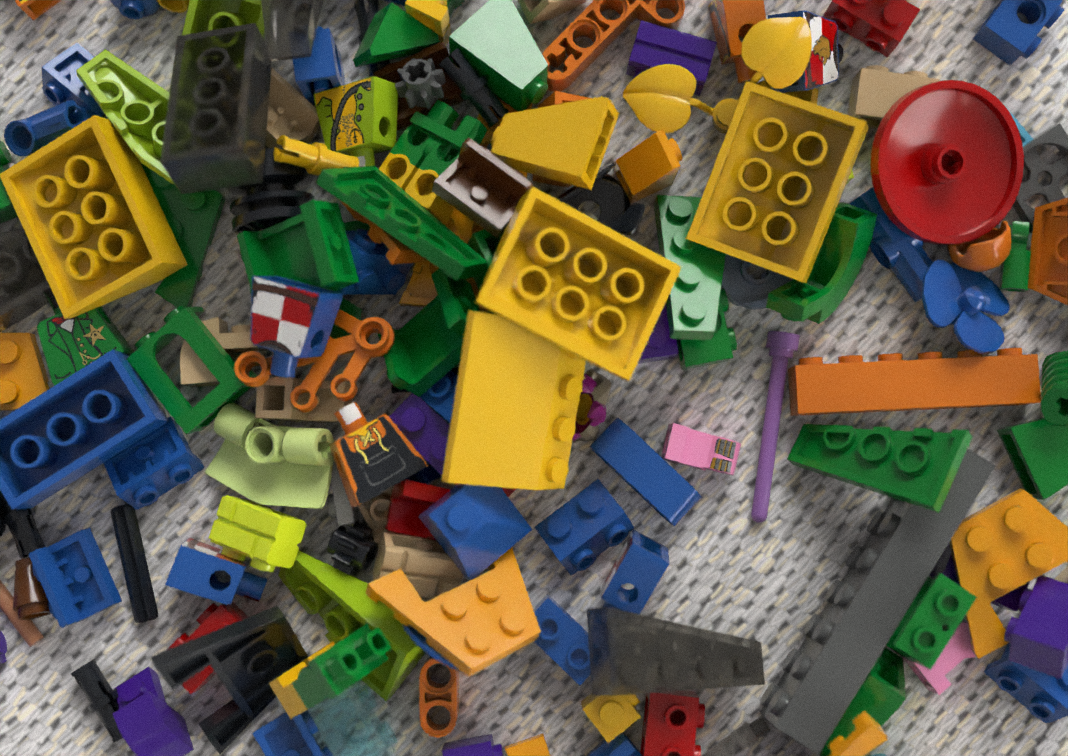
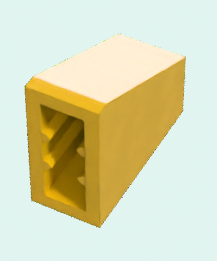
[491,96,619,190]

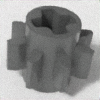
[395,58,446,109]

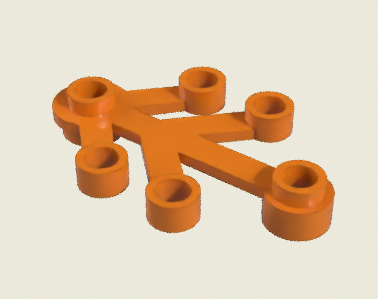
[234,309,395,413]

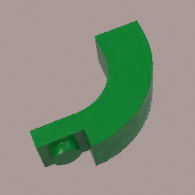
[766,202,877,324]

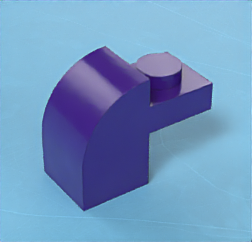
[113,667,194,756]

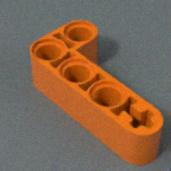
[542,0,685,91]

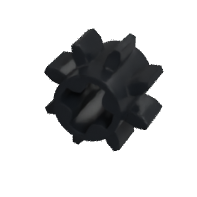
[327,521,378,575]

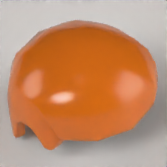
[947,221,1011,272]

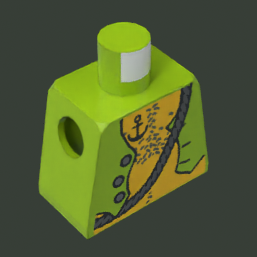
[313,76,398,167]

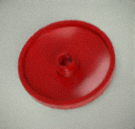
[870,80,1024,244]

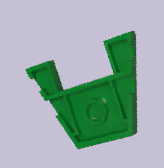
[141,163,226,308]

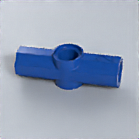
[849,187,933,302]

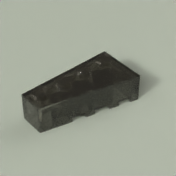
[587,607,765,695]

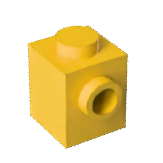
[581,677,641,743]

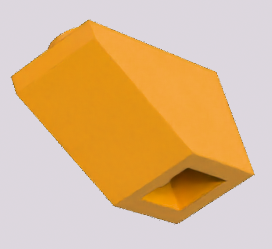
[613,129,682,204]

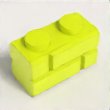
[209,495,307,573]

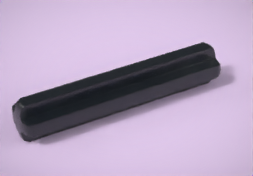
[110,504,158,623]

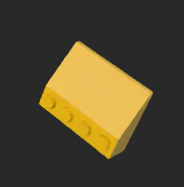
[686,81,868,283]
[0,115,188,319]
[475,187,682,381]
[442,310,586,490]

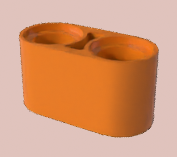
[419,656,459,738]

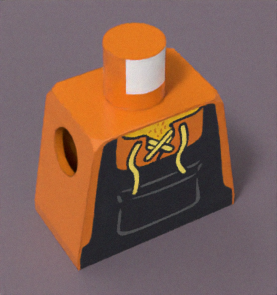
[329,401,428,507]

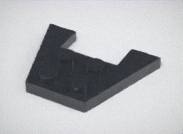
[149,606,308,754]

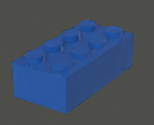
[0,349,170,510]

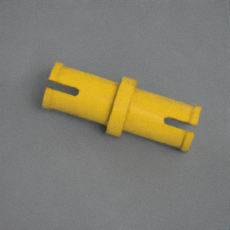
[273,135,359,176]

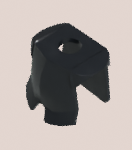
[555,162,645,235]

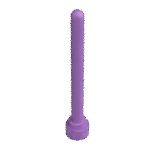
[751,331,800,523]

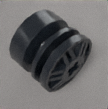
[224,148,315,235]

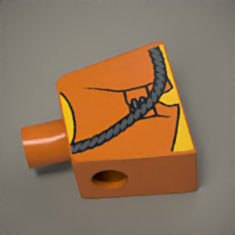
[708,0,766,83]

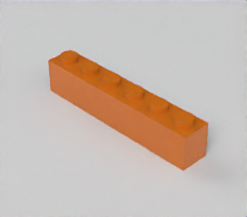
[787,348,1041,416]

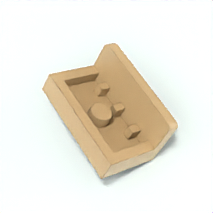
[224,65,320,148]

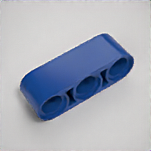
[589,417,702,527]

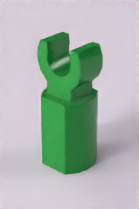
[999,221,1031,292]

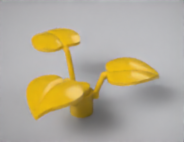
[623,17,812,159]

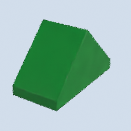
[353,2,440,68]

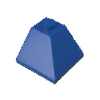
[418,484,533,581]

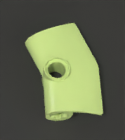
[205,402,334,509]

